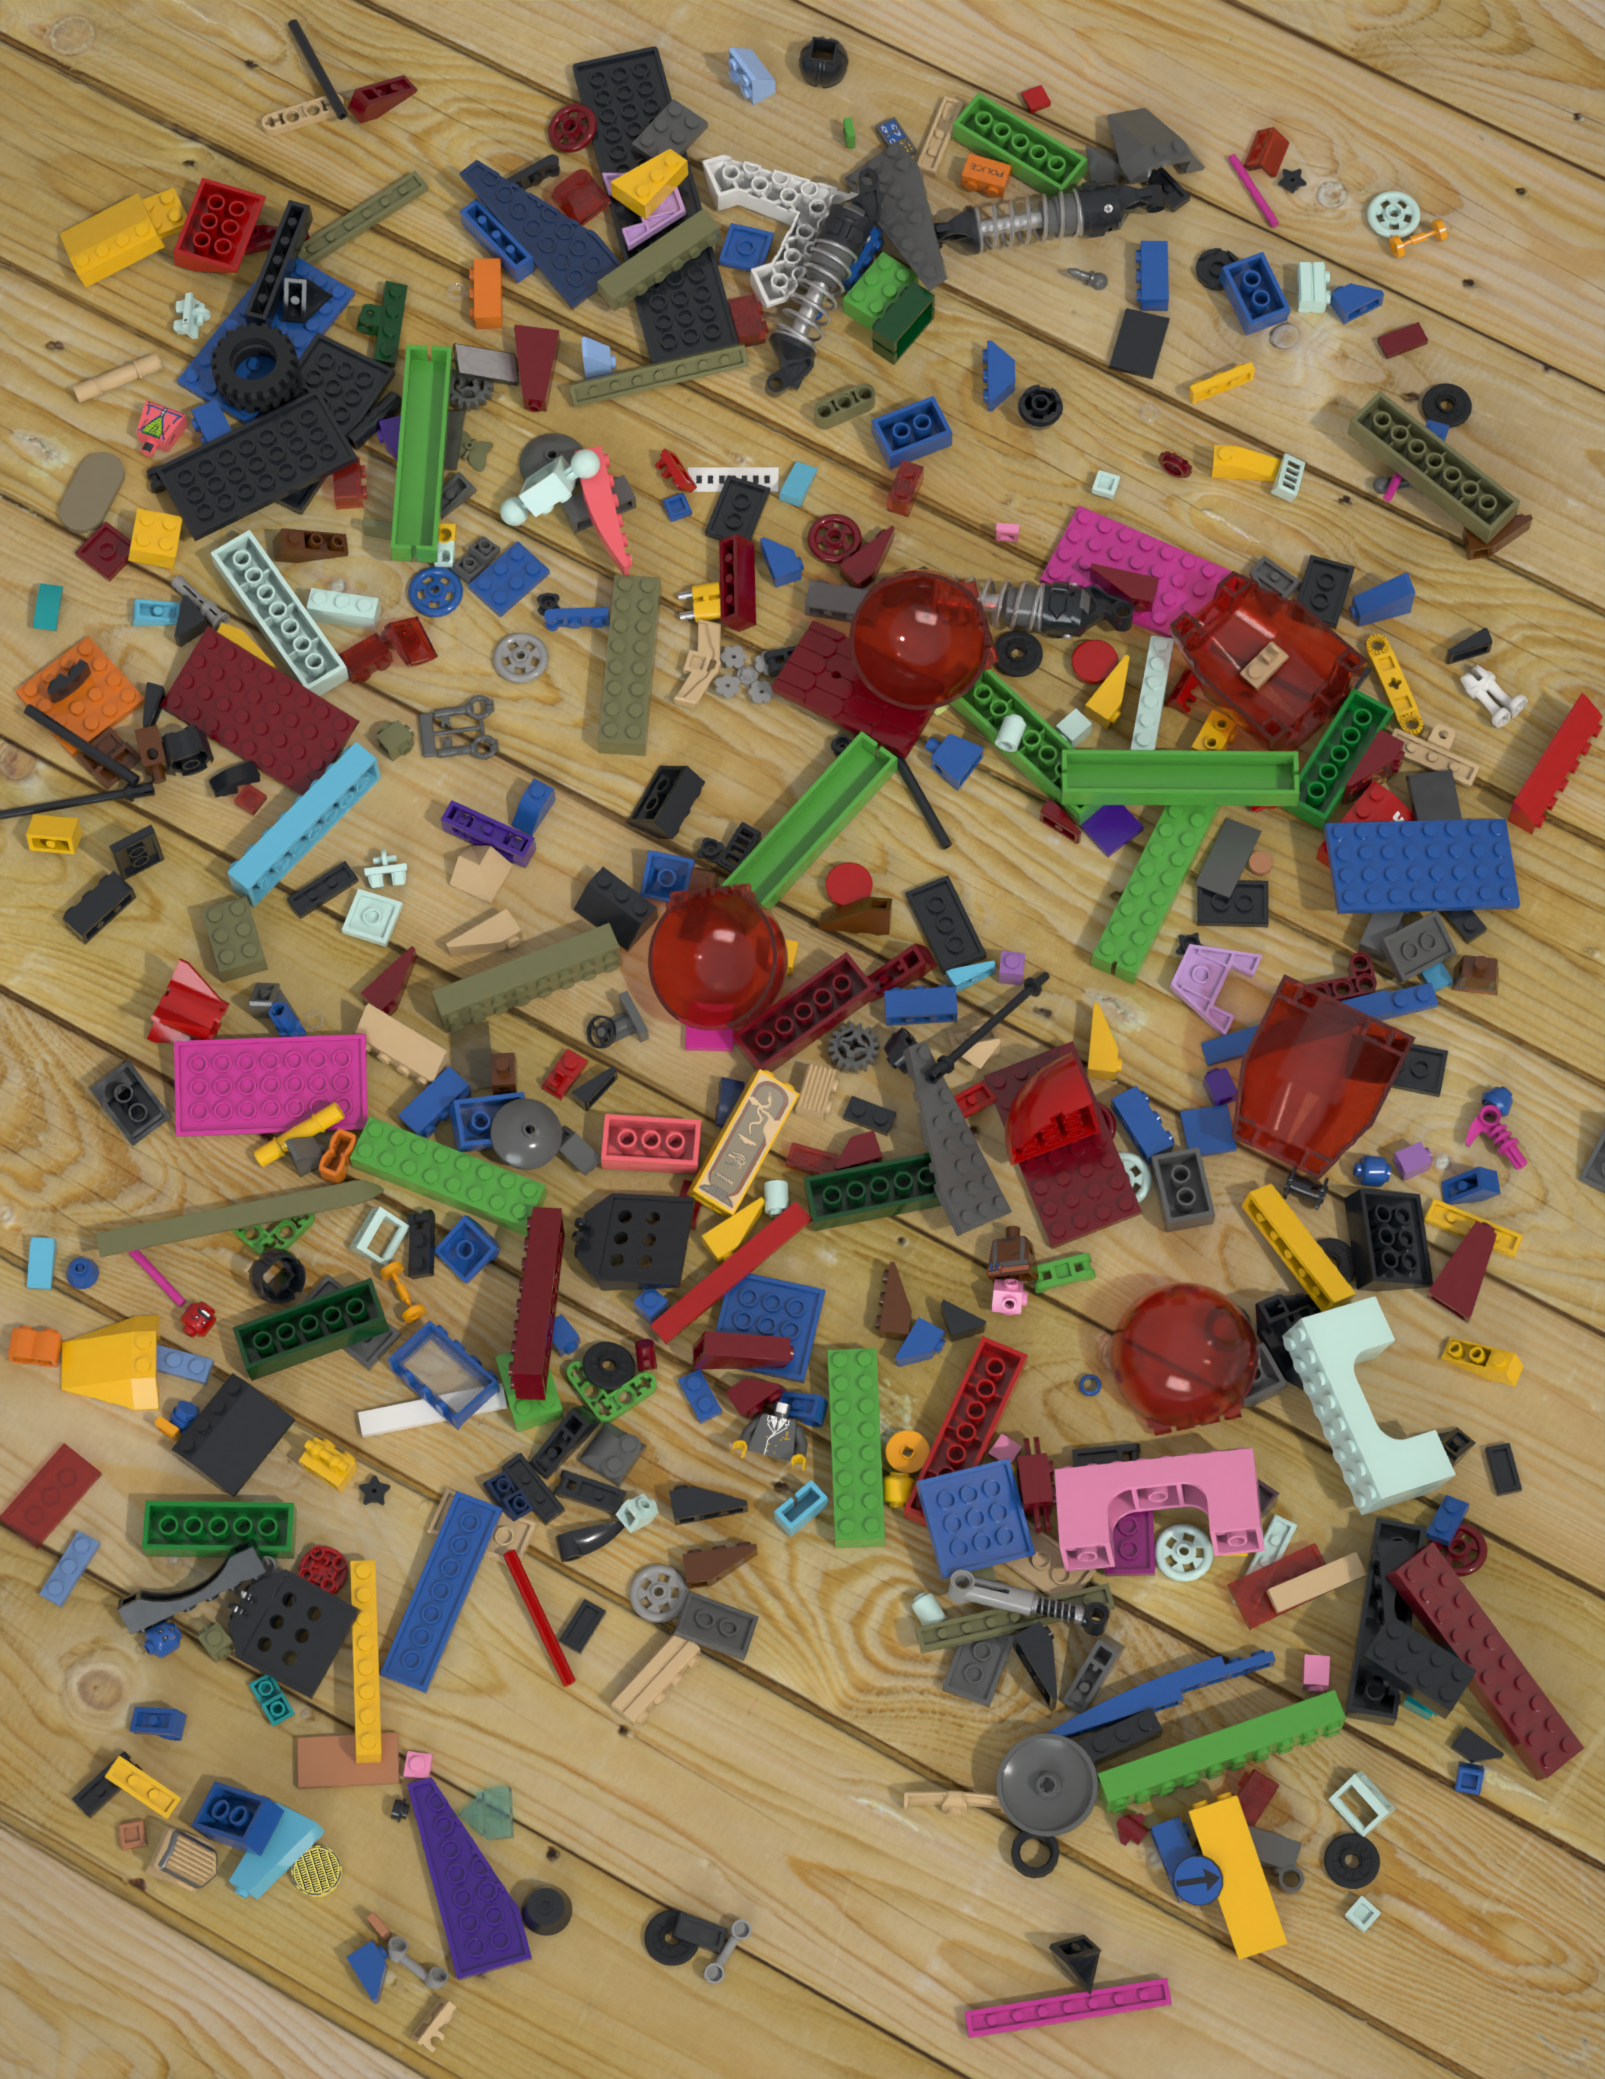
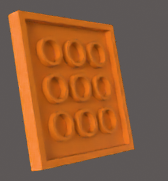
[15,636,145,757]

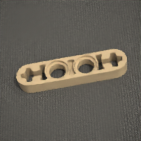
[261,94,345,136]

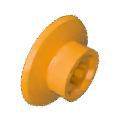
[886,1430,930,1473]

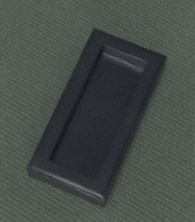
[1485,1443,1522,1497]
[559,1599,606,1655]
[671,1912,727,1954]

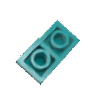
[33,583,63,631]
[249,1674,295,1727]

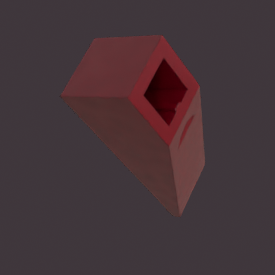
[840,526,895,589]

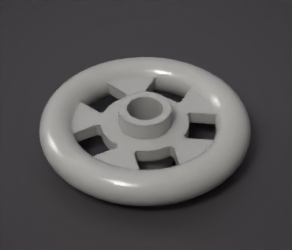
[493,633,549,683]
[629,1564,689,1623]

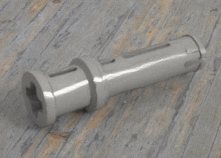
[171,575,230,631]

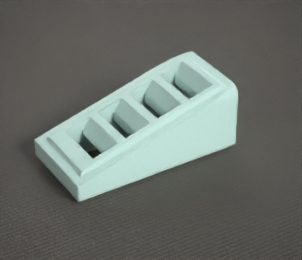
[1271,453,1305,503]

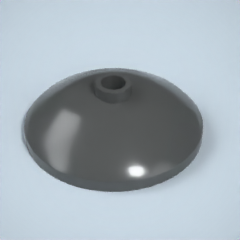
[519,433,583,488]
[490,1098,562,1170]

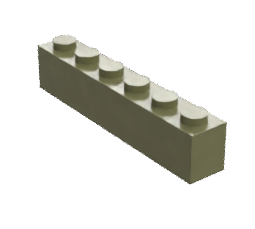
[597,209,721,311]

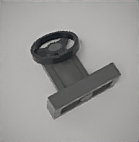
[586,991,649,1049]

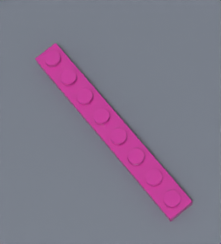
[964,1978,1172,2039]

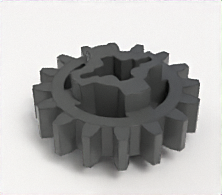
[450,369,494,412]
[828,1022,880,1074]

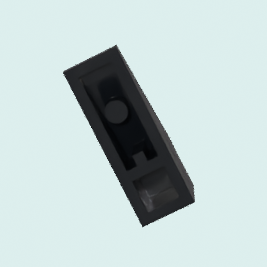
[529,1405,601,1479]
[669,1485,748,1526]

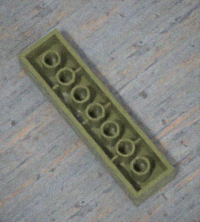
[1347,391,1520,544]
[598,575,662,756]
[431,923,622,1033]

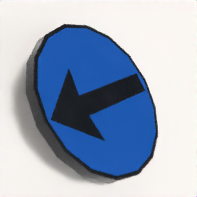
[1173,1855,1223,1906]

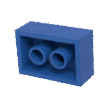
[1219,252,1291,336]
[871,396,952,470]
[449,1092,531,1153]
[191,1781,284,1856]

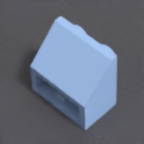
[728,47,776,105]

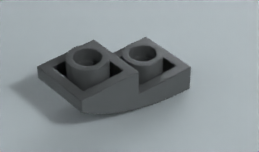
[452,536,501,583]

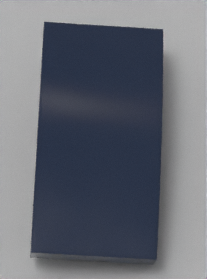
[715,1077,745,1128]
[483,1471,534,1522]

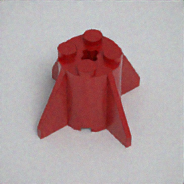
[147,958,230,1043]

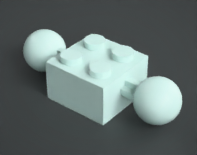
[500,449,600,526]

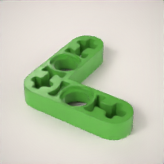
[232,1214,315,1256]
[567,1361,657,1424]

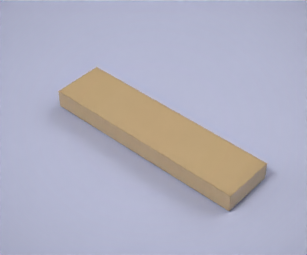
[917,96,965,178]
[1266,1552,1367,1614]

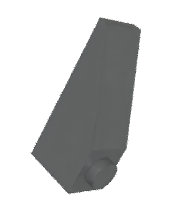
[1061,1634,1126,1714]

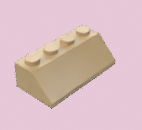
[355,1003,451,1088]

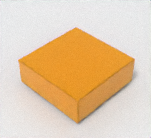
[154,1415,182,1442]

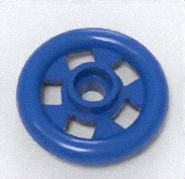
[408,567,463,617]

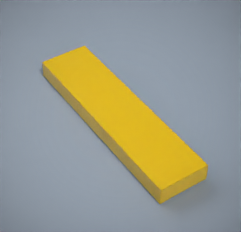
[1424,1198,1524,1259]

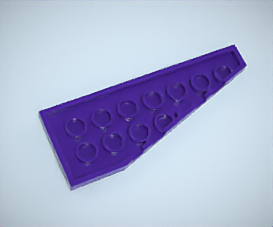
[407,1777,532,1981]

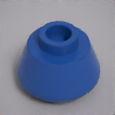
[1482,1086,1513,1117]
[66,1257,99,1289]

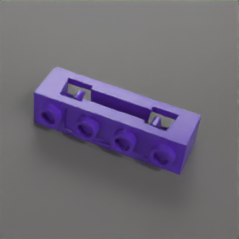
[441,800,536,868]

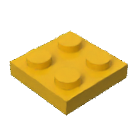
[142,187,187,238]

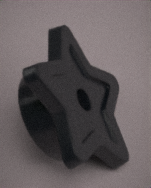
[1278,169,1307,194]
[1176,933,1204,955]
[359,1475,391,1505]

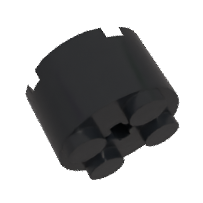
[162,725,214,776]

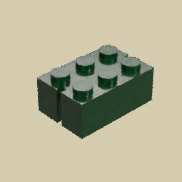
[872,281,935,365]

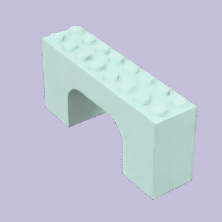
[1282,1296,1456,1515]

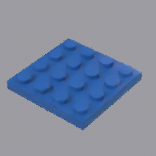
[716,1274,826,1383]
[915,1458,1036,1579]

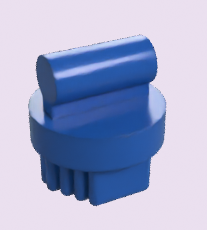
[169,1401,199,1435]

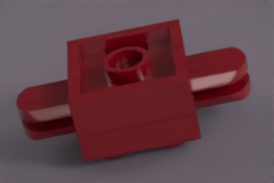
[1016,1436,1057,1534]

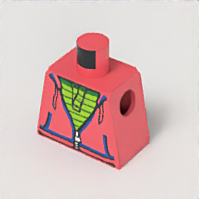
[137,400,188,457]

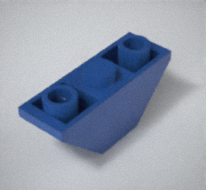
[982,341,1015,411]

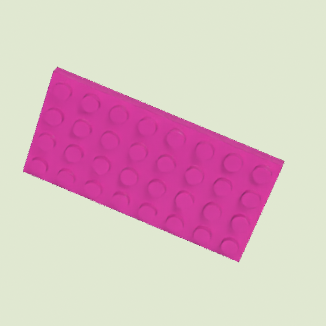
[1040,506,1245,655]
[174,1034,368,1137]

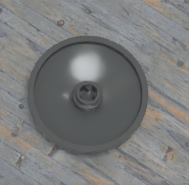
[997,1734,1099,1837]

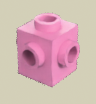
[992,1279,1028,1316]

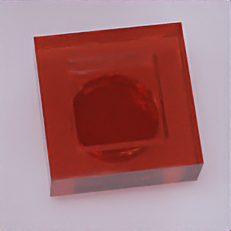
[234,784,267,816]

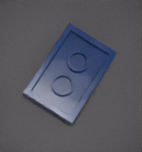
[468,541,550,618]

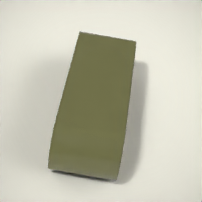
[814,383,875,430]

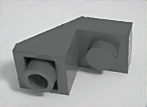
[558,1125,601,1176]

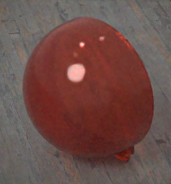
[849,569,999,710]
[648,883,788,1031]
[1110,1282,1258,1436]

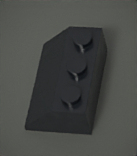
[627,766,705,839]
[574,867,658,952]

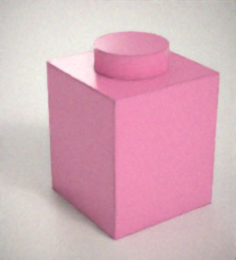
[1302,1654,1330,1694]

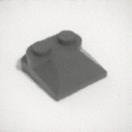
[1220,1343,1287,1408]
[578,1422,647,1487]

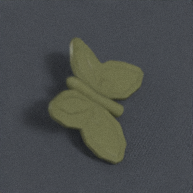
[458,430,493,472]

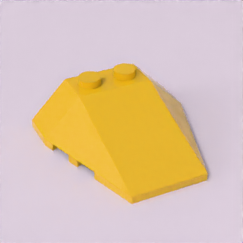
[61,1315,160,1411]

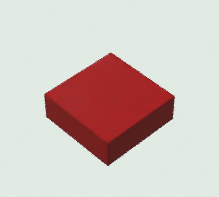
[1021,85,1051,114]

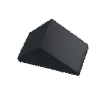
[174,595,208,647]
[941,1299,987,1342]

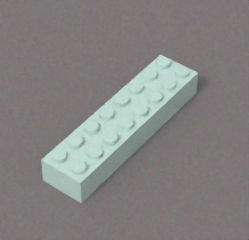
[211,530,349,696]

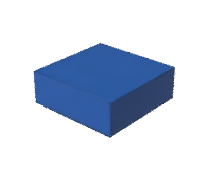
[662,493,692,522]

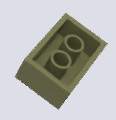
[201,896,268,983]

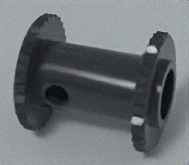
[1283,1167,1329,1210]

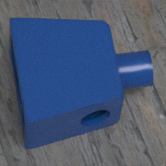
[925,734,983,791]

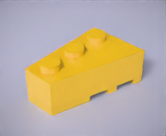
[610,149,688,220]

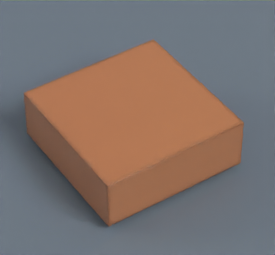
[118,1820,147,1851]
[366,1912,391,1942]

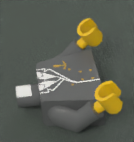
[731,1402,808,1471]

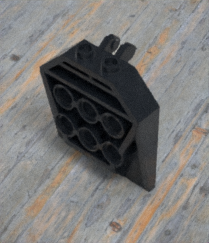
[572,1193,695,1291]
[228,1570,361,1699]

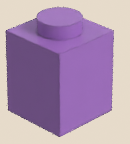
[999,951,1025,986]
[1393,1142,1433,1181]

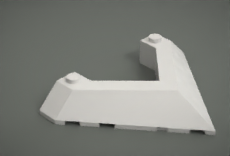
[702,155,858,308]

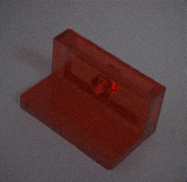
[1243,127,1289,178]

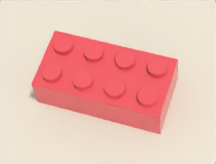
[601,1114,702,1175]

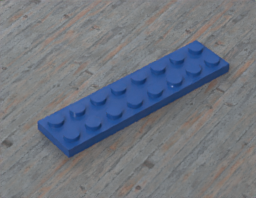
[379,1491,503,1694]

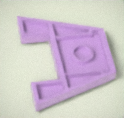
[602,173,686,251]
[1169,944,1263,1036]

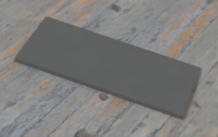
[1195,818,1262,898]

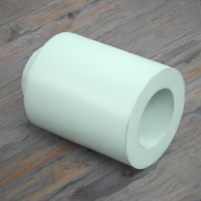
[995,714,1026,752]
[764,1180,789,1218]
[911,1592,948,1626]

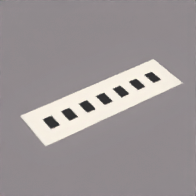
[688,467,779,492]

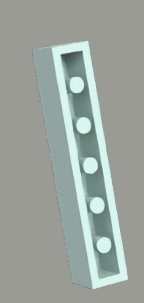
[1130,635,1174,750]

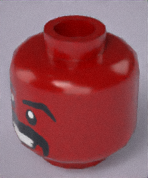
[180,1301,216,1338]

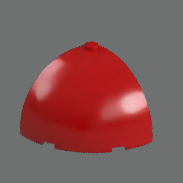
[1004,1053,1101,1166]

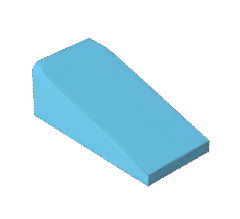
[779,461,818,508]
[132,599,181,626]
[945,960,996,993]
[27,1237,57,1290]

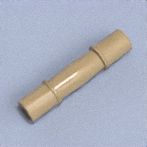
[72,352,163,403]

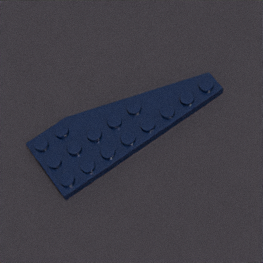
[459,160,622,310]

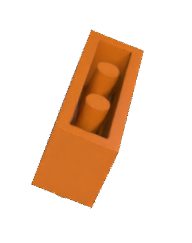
[470,258,503,329]

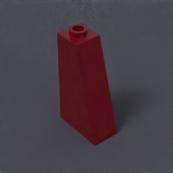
[514,324,560,412]
[1427,1221,1497,1323]
[693,1331,794,1370]

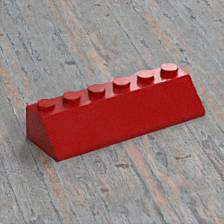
[1508,693,1603,834]

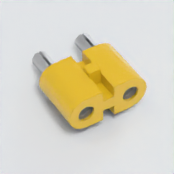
[678,581,721,623]

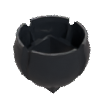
[799,36,849,89]
[248,1248,306,1304]

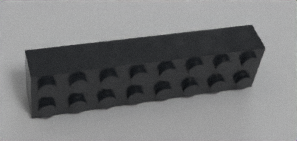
[1344,1518,1426,1726]

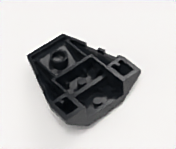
[1255,1293,1351,1390]

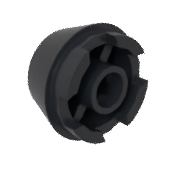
[1018,385,1063,430]
[883,1027,917,1074]
[521,1885,572,1936]

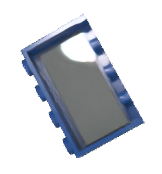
[388,1321,500,1430]

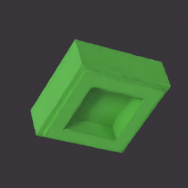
[843,117,855,149]

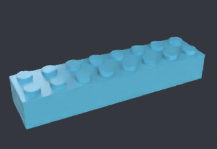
[227,742,381,908]

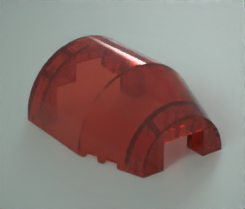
[1169,571,1368,751]
[1232,974,1416,1180]

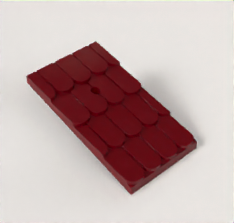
[771,620,947,759]

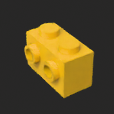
[1191,709,1239,751]
[26,814,82,854]

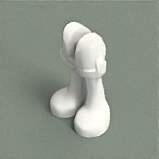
[1460,664,1528,728]

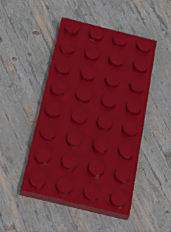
[160,627,360,795]
[984,1041,1143,1249]

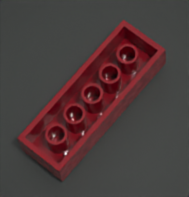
[732,952,877,1073]

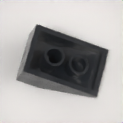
[88,1059,171,1146]
[1013,1621,1058,1711]

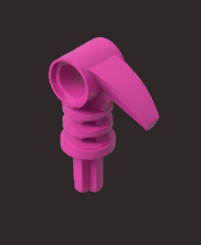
[1465,1105,1527,1170]

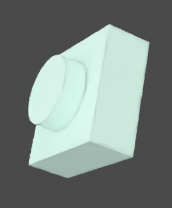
[1092,470,1120,500]
[1345,1896,1381,1933]

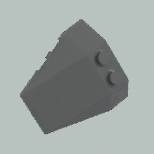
[1107,108,1205,185]

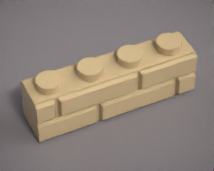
[611,1634,701,1727]

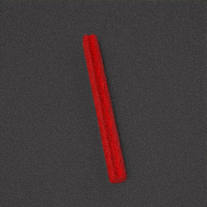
[503,1549,575,1687]

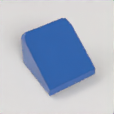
[1455,1761,1484,1795]

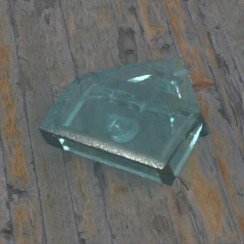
[459,1786,514,1840]

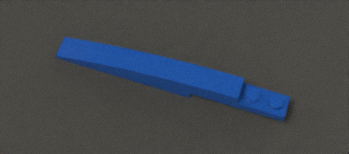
[1201,983,1438,1066]
[1046,1650,1275,1739]

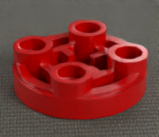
[1072,640,1118,685]
[826,862,873,907]
[298,1546,349,1595]

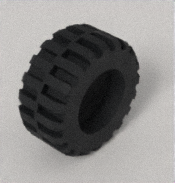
[211,323,300,413]

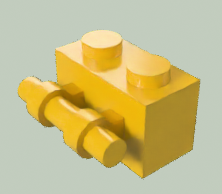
[299,1437,358,1493]

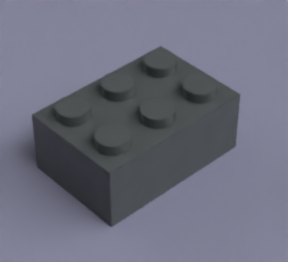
[1150,1147,1215,1233]

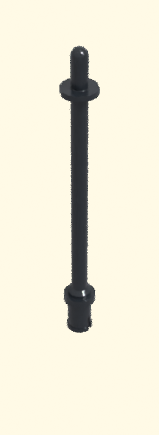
[0,781,155,820]
[925,972,1050,1084]

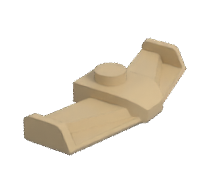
[674,619,721,708]
[904,1791,1005,1816]

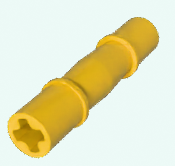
[253,1102,345,1167]

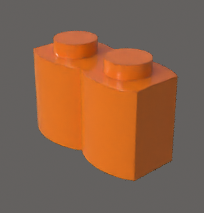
[319,1129,357,1185]
[7,1325,63,1367]

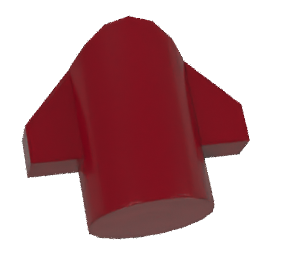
[635,1339,657,1371]
[1116,1813,1150,1846]

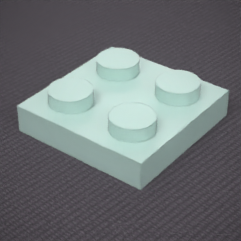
[342,889,403,947]

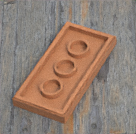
[297,1733,400,1789]

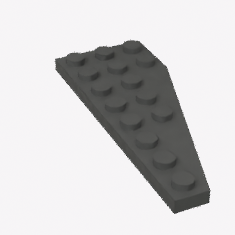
[844,140,948,291]
[903,1041,1012,1236]

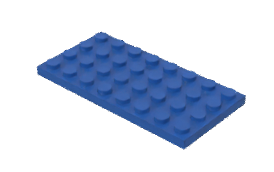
[177,257,355,425]
[1324,819,1520,914]

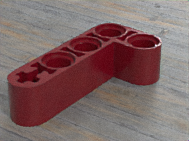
[1284,952,1377,1015]

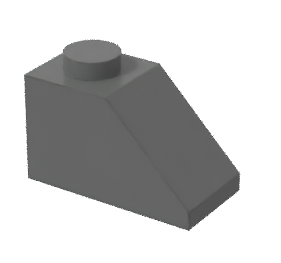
[285,1137,326,1177]

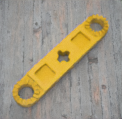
[1365,634,1424,737]

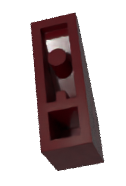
[348,75,417,123]
[1090,563,1159,613]
[867,943,937,1002]
[361,946,417,1016]

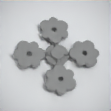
[715,645,779,704]

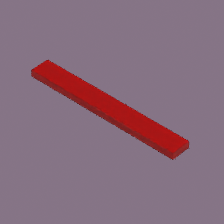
[650,1201,812,1345]

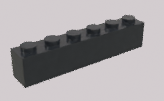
[244,200,313,327]

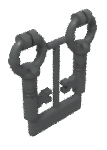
[419,695,499,760]

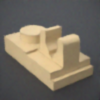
[1240,642,1289,691]
[409,1997,456,2052]

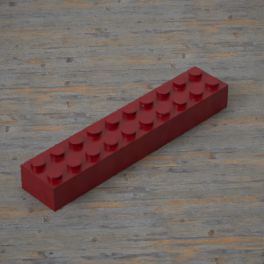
[1386,1542,1584,1781]

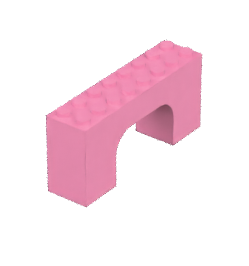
[1054,1448,1265,1572]

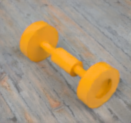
[1389,219,1447,258]
[379,1261,427,1323]

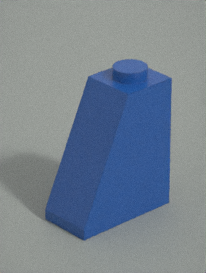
[1349,572,1415,627]

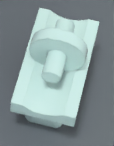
[173,292,211,339]
[364,849,408,889]

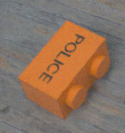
[961,153,1012,199]

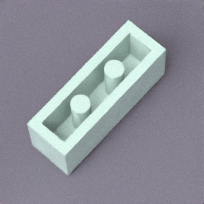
[306,588,381,631]

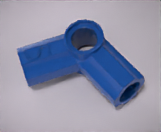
[268,1002,307,1037]

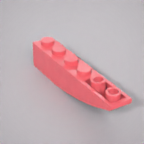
[575,446,633,575]

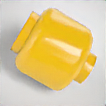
[883,1472,915,1508]

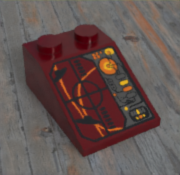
[1342,729,1406,805]

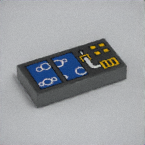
[875,116,917,156]

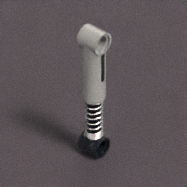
[948,1570,1110,1636]

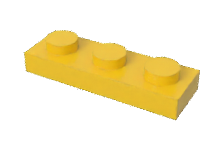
[1189,362,1255,404]
[104,1755,182,1819]

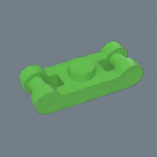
[1034,1253,1096,1293]

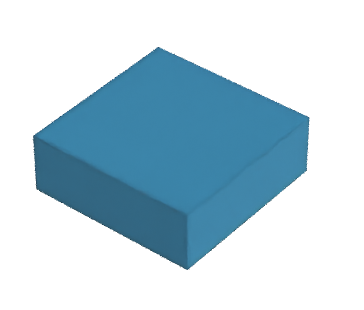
[1420,962,1453,992]

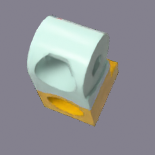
[435,524,458,568]

